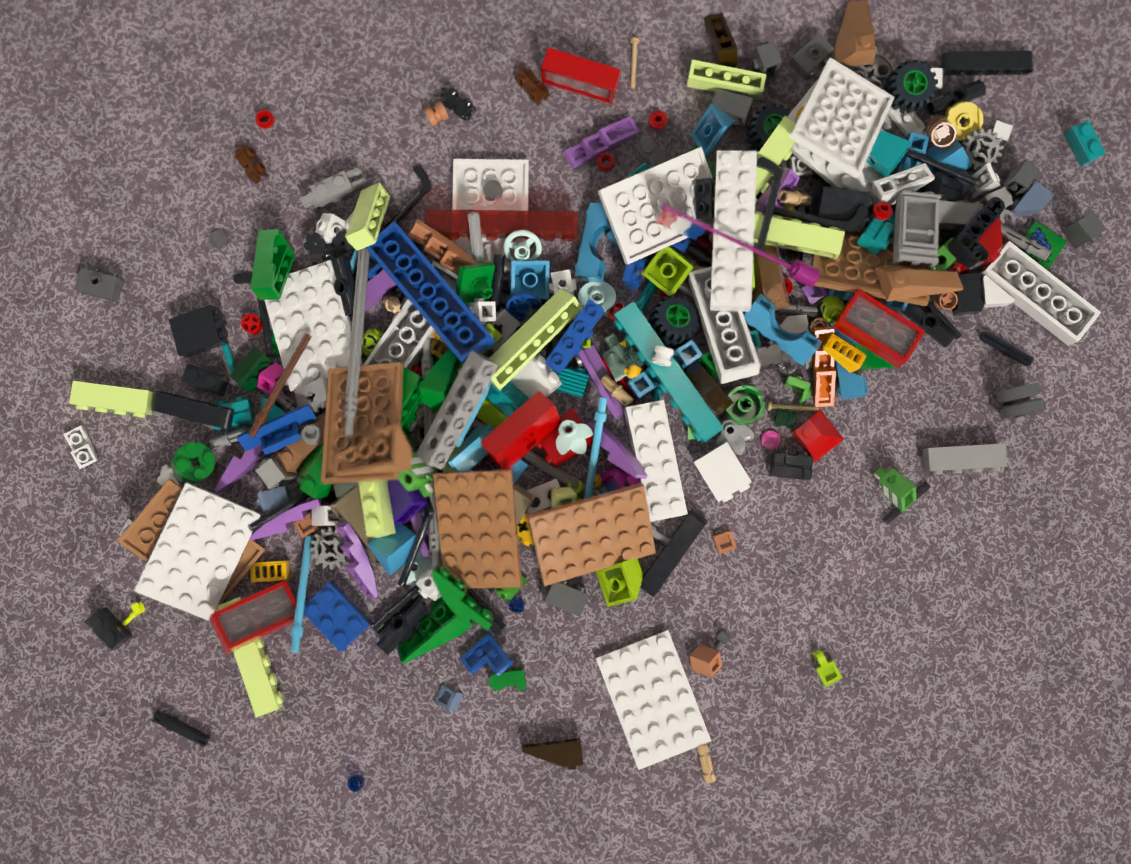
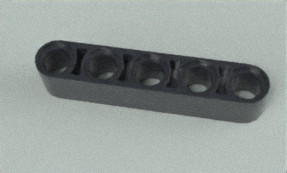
[941,51,1033,76]
[151,391,235,429]
[640,509,708,597]

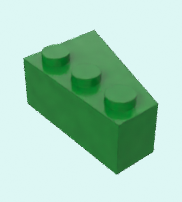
[251,229,295,300]
[401,367,424,437]

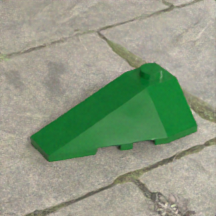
[419,348,462,414]
[296,441,334,499]
[397,596,473,664]

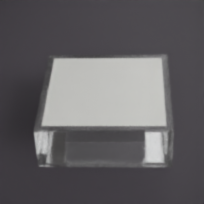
[991,119,1014,145]

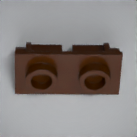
[515,67,550,106]
[234,144,269,184]

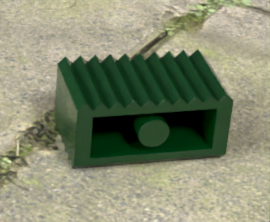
[230,347,274,393]

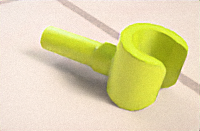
[122,601,145,626]

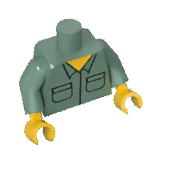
[603,333,645,382]

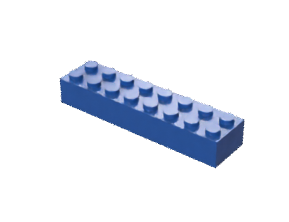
[366,221,495,365]

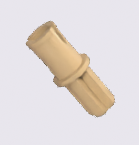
[778,190,812,206]
[383,295,402,314]
[600,375,634,408]

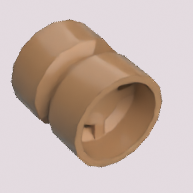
[926,116,957,147]

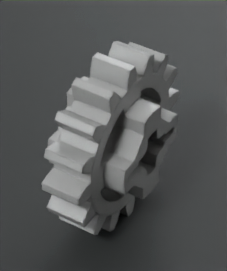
[961,128,1004,170]
[310,527,348,570]

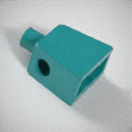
[866,131,911,178]

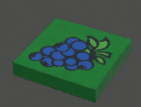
[1017,221,1067,271]

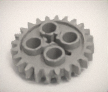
[847,46,898,92]

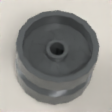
[996,382,1046,419]

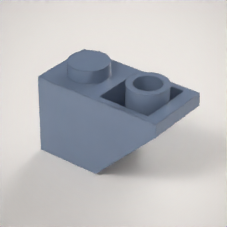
[1009,181,1054,216]
[257,486,292,512]

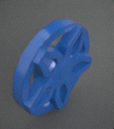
[506,291,542,320]

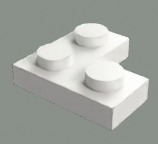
[888,104,927,137]

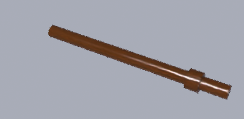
[247,333,312,438]

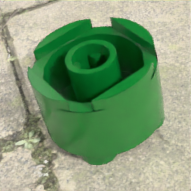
[724,385,765,425]
[171,442,215,484]

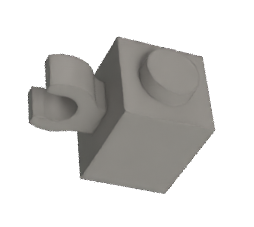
[978,187,1014,224]

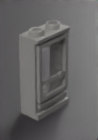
[893,189,941,269]

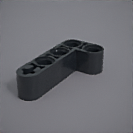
[948,197,1005,270]

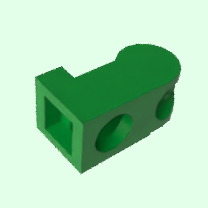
[489,668,527,691]

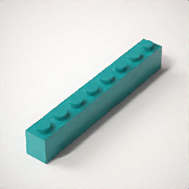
[613,301,724,443]

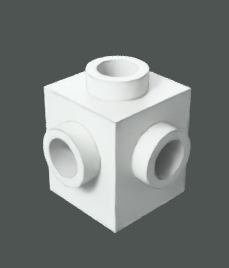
[315,213,346,244]
[549,270,577,295]
[467,298,496,325]
[416,569,441,601]

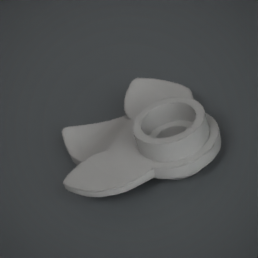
[716,420,754,455]

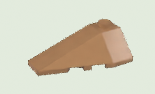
[834,0,876,67]
[751,242,790,311]
[875,265,963,301]
[273,412,326,473]
[334,424,412,476]

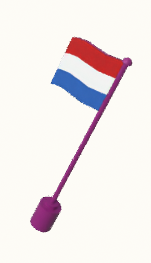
[657,203,820,287]

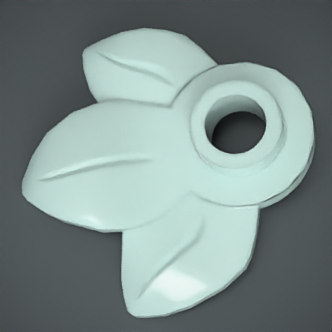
[556,420,593,455]

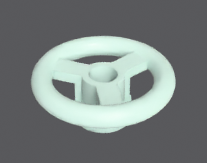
[503,230,542,261]

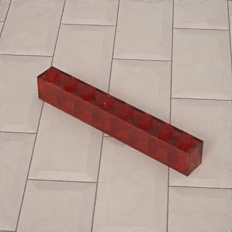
[424,209,578,242]

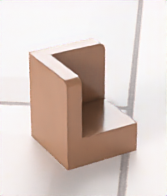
[690,644,722,678]

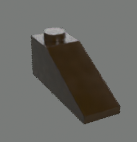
[705,13,737,67]
[683,360,734,415]
[522,738,584,770]

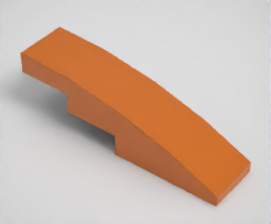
[813,327,836,407]

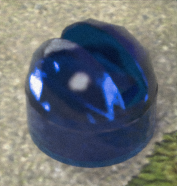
[508,597,525,613]
[347,774,365,792]

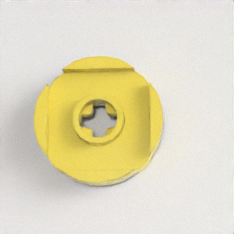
[945,101,983,141]

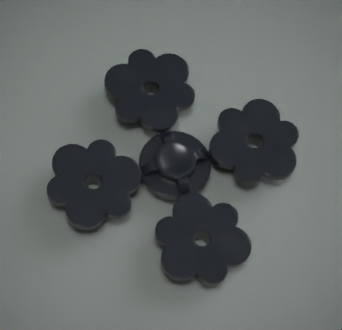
[304,232,357,277]

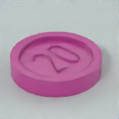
[761,431,780,450]

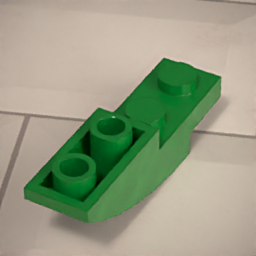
[432,564,494,630]

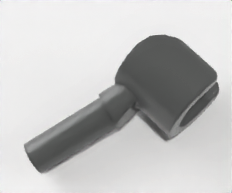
[714,629,729,651]

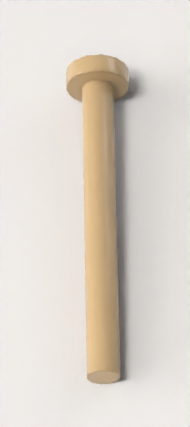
[630,38,640,88]
[767,401,819,412]

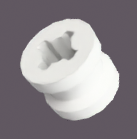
[651,346,674,367]

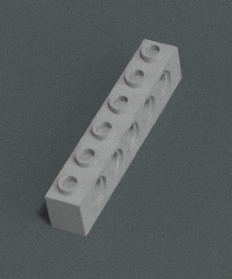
[416,350,499,469]

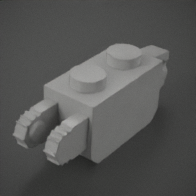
[300,168,367,208]

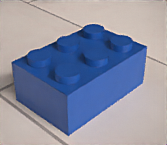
[303,581,373,652]

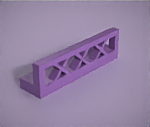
[578,345,625,420]

